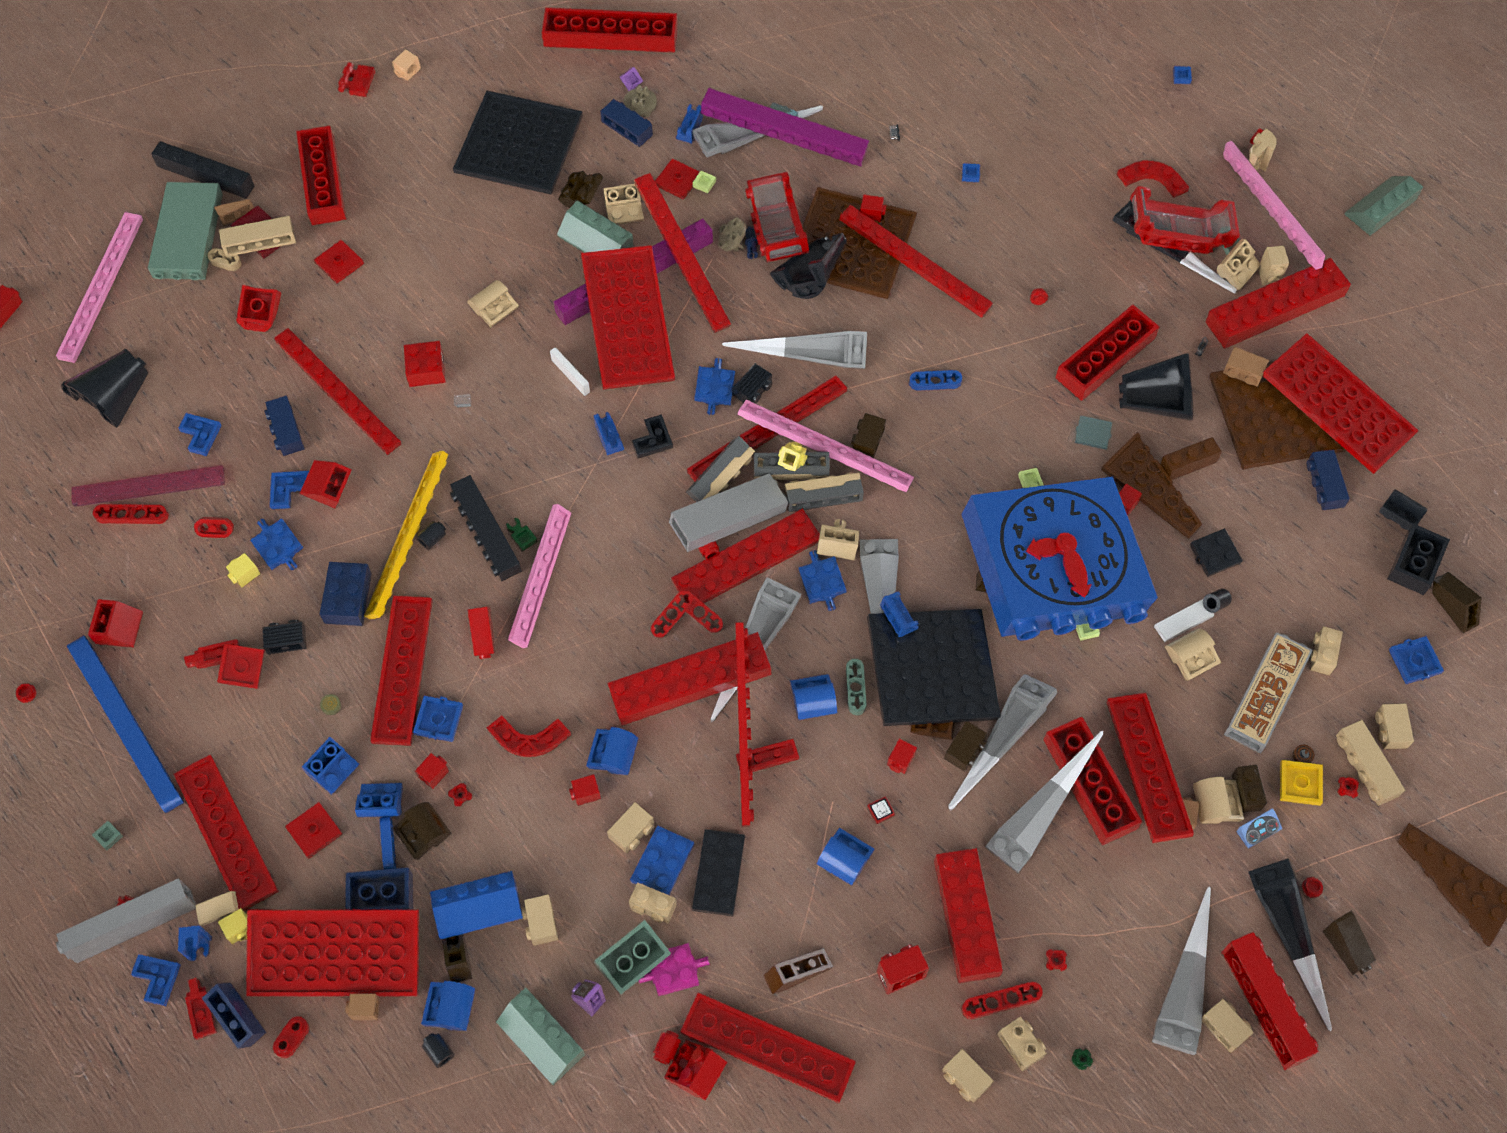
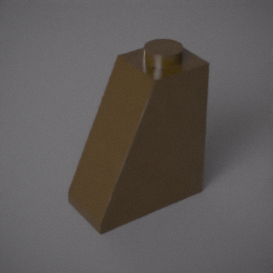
[1432,572,1482,633]
[1323,910,1376,975]

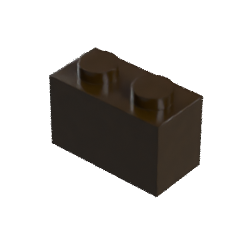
[851,413,886,458]
[944,721,988,772]
[1232,764,1267,813]

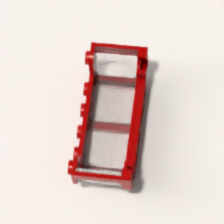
[745,171,809,263]
[1130,186,1240,254]

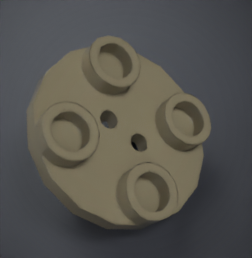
[623,85,657,117]
[718,217,746,252]

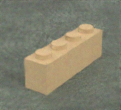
[219,216,296,257]
[1336,720,1405,806]

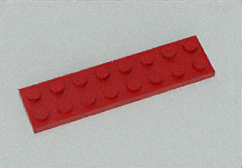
[671,509,820,604]
[370,596,433,746]
[1106,693,1194,843]
[173,754,279,911]
[680,993,856,1104]

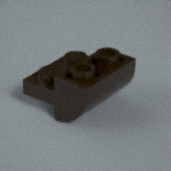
[558,171,604,208]
[393,802,452,860]

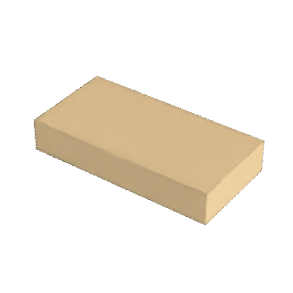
[195,891,239,926]

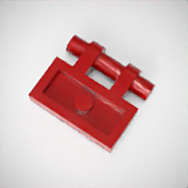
[338,62,376,97]

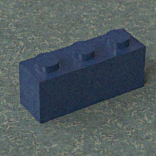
[600,99,653,147]
[264,395,305,456]
[1307,450,1350,510]
[202,982,266,1049]

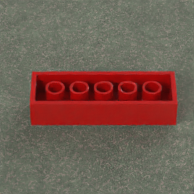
[296,125,346,226]
[1055,304,1160,401]
[1043,716,1143,846]
[934,848,1003,983]
[1222,932,1319,1070]

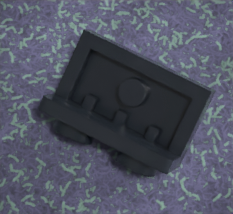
[1379,489,1428,530]

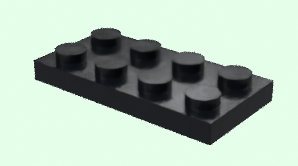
[692,829,745,917]

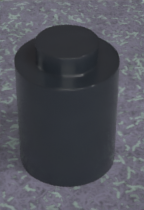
[416,521,446,550]
[1203,588,1232,613]
[422,1033,455,1068]

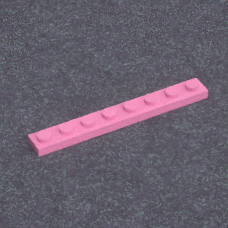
[508,504,571,648]

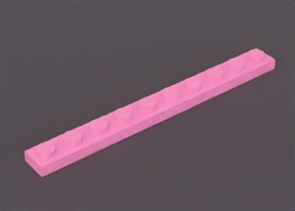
[1223,141,1325,270]
[56,212,143,363]
[738,400,914,492]

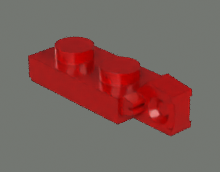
[184,639,240,669]
[185,977,217,1040]

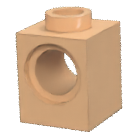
[392,49,421,81]

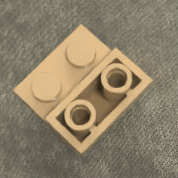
[1248,129,1276,171]
[603,184,644,225]
[1217,239,1261,290]
[467,280,519,328]
[1165,628,1221,681]
[1193,777,1244,824]

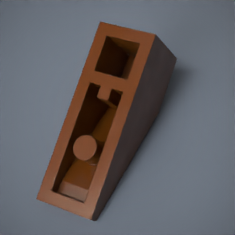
[763,948,833,995]

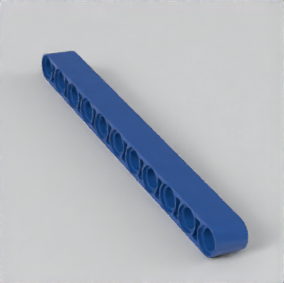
[66,635,184,813]

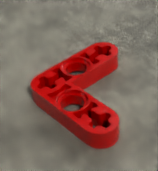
[651,590,723,638]

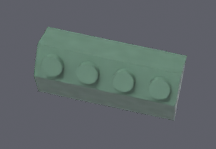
[1344,176,1423,236]
[557,201,634,253]
[496,988,585,1085]

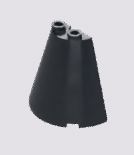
[770,233,847,299]
[61,349,148,428]
[1119,353,1194,421]

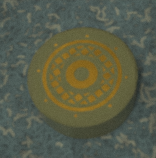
[320,694,341,715]

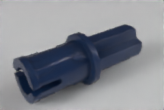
[745,226,758,259]

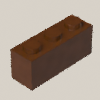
[1160,437,1222,480]

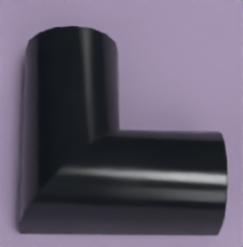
[632,414,673,459]

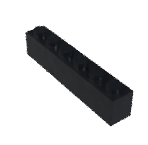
[151,141,255,199]
[449,475,522,582]

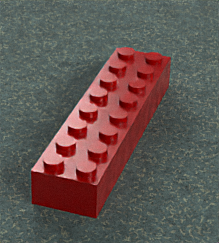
[542,8,678,53]
[1205,258,1351,349]
[607,632,772,726]

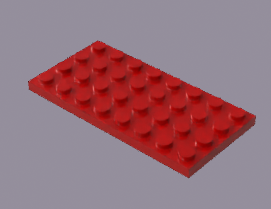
[581,245,675,390]
[1262,333,1419,474]
[246,909,419,996]

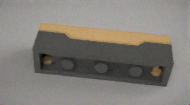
[686,436,755,502]
[754,452,830,480]
[785,472,864,512]

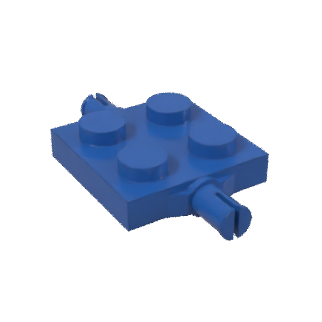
[694,358,735,415]
[250,518,303,570]
[798,550,847,611]

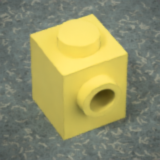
[226,553,260,588]
[218,908,247,944]

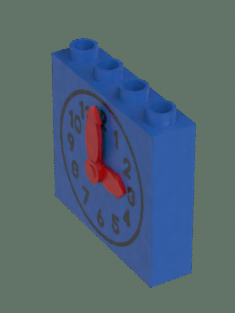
[961,477,1158,641]

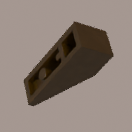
[442,934,472,983]

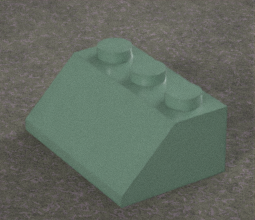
[594,920,671,995]

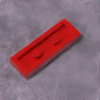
[736,738,799,772]

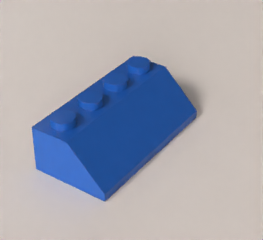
[430,871,523,940]

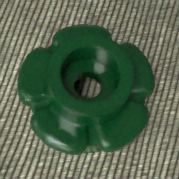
[1071,1048,1093,1070]

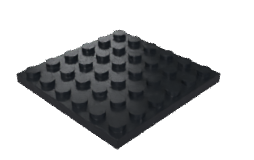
[453,90,583,195]
[867,609,1001,726]

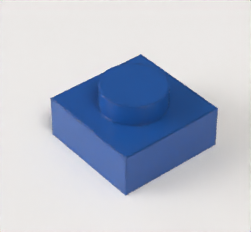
[1173,66,1192,84]
[962,163,980,182]

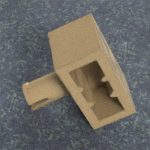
[817,519,859,560]

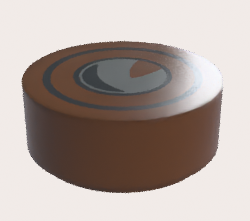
[1293,744,1315,763]

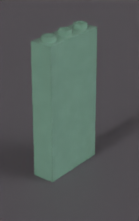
[148,182,223,280]

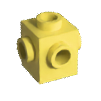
[778,442,807,471]

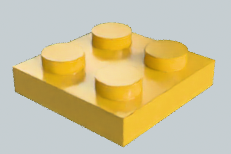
[1280,760,1323,806]

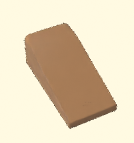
[214,199,254,226]

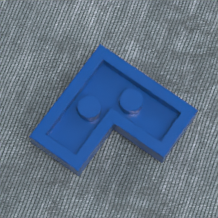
[178,413,222,456]
[270,471,309,509]
[131,954,181,1006]

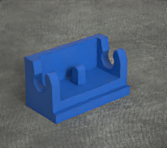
[676,104,703,143]
[593,412,624,455]
[880,591,919,638]
[178,926,212,961]

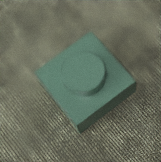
[92,821,123,851]

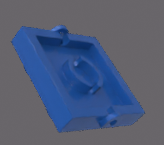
[1389,636,1444,684]
[413,696,463,742]

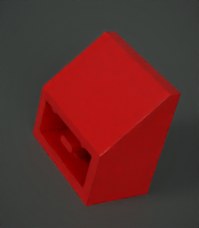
[300,460,352,509]
[88,599,143,648]
[664,1040,727,1101]

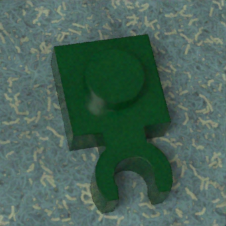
[506,518,538,552]

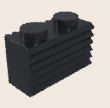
[732,363,773,404]
[262,620,307,655]

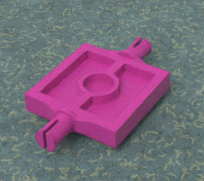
[639,943,709,996]

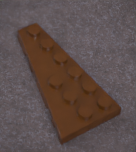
[1397,823,1507,947]

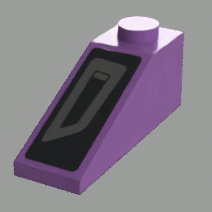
[571,979,606,1017]

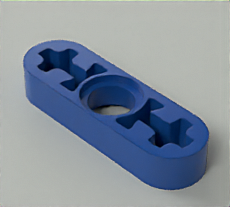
[909,370,962,391]
[380,816,396,870]

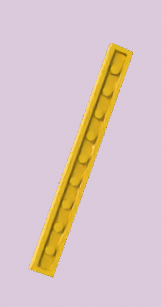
[364,450,448,620]

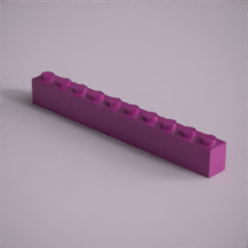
[701,88,869,167]
[553,218,713,325]

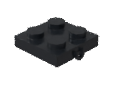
[1190,528,1243,577]

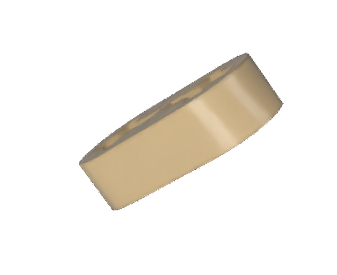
[207,248,241,271]

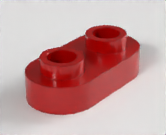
[194,517,234,538]
[273,1016,309,1058]

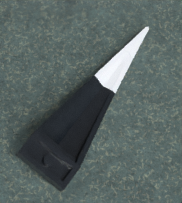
[1112,200,1237,293]
[1248,858,1332,1031]

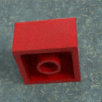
[404,341,446,387]
[877,944,929,995]

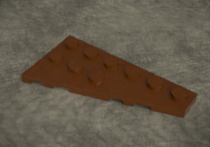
[1101,432,1202,539]

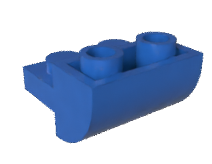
[790,674,837,720]
[586,727,638,775]
[301,737,359,795]
[355,783,403,818]
[817,828,874,885]
[421,981,475,1031]

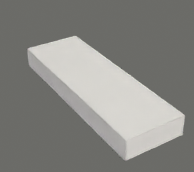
[550,348,590,396]
[1154,599,1214,642]

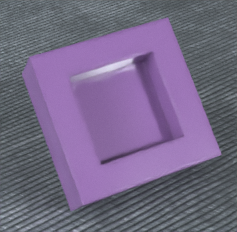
[620,67,643,91]

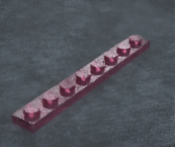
[72,465,225,507]

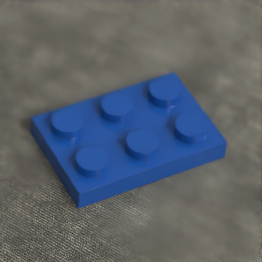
[630,825,694,895]

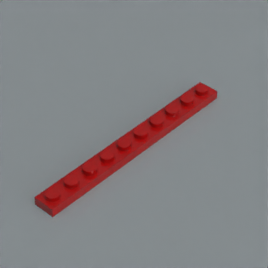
[634,173,731,333]
[839,205,993,318]
[274,328,401,455]
[687,375,847,482]
[735,622,754,827]

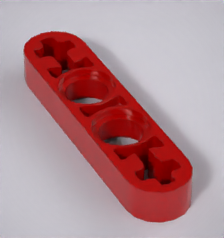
[93,504,169,524]
[961,982,1043,1019]

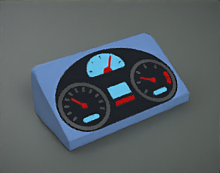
[1236,808,1282,849]

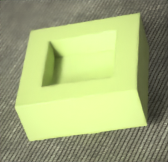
[693,171,716,193]

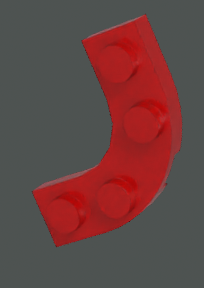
[1117,160,1189,198]
[486,715,571,757]

